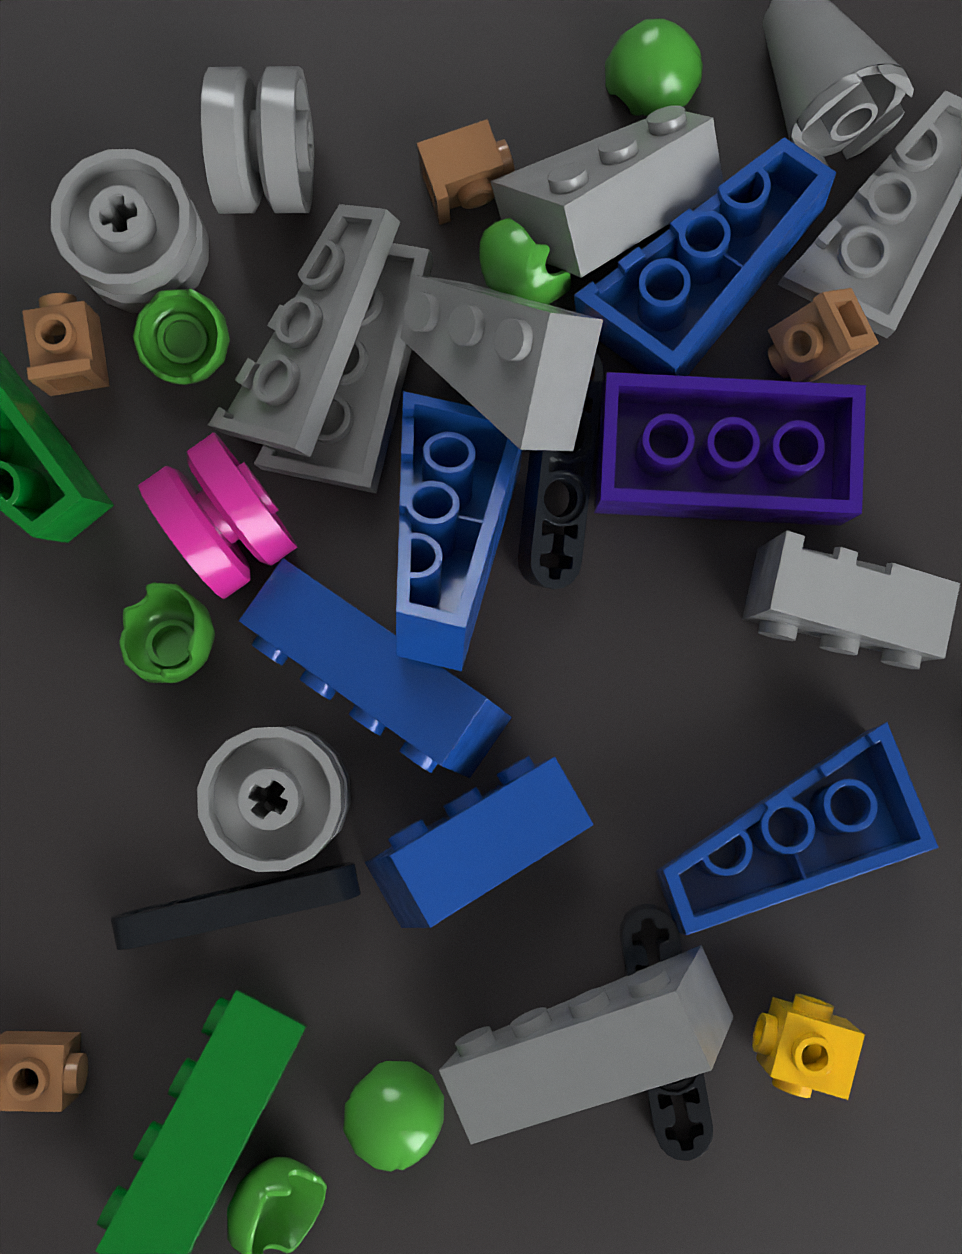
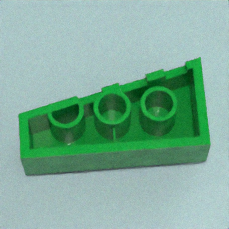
[0,350,114,543]
[95,990,307,1254]

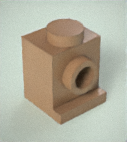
[417,119,515,225]
[768,288,879,382]
[22,293,110,396]
[0,1031,88,1112]

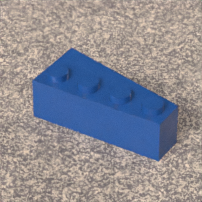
[396,391,523,671]
[239,558,512,778]
[655,722,939,935]

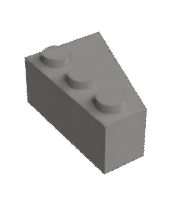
[490,106,723,277]
[400,274,603,451]
[742,530,960,669]

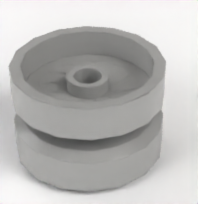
[201,66,314,214]
[51,149,209,313]
[197,726,351,872]

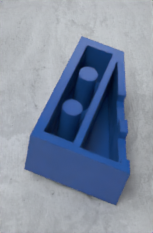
[365,756,594,928]

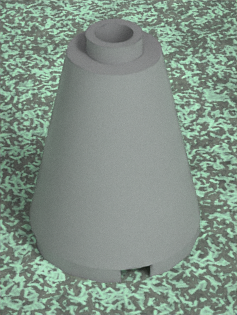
[763,0,914,166]

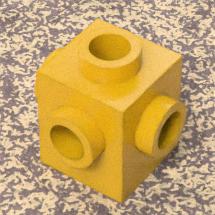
[752,994,865,1100]

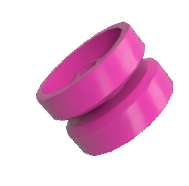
[138,432,297,599]

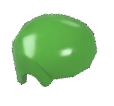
[605,18,703,116]
[479,218,571,305]
[133,288,230,385]
[119,583,215,683]
[343,1061,444,1172]
[227,1157,327,1254]

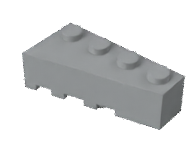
[439,945,734,1144]

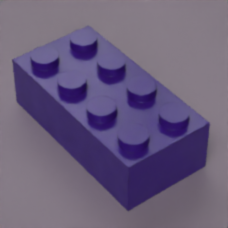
[594,372,866,526]

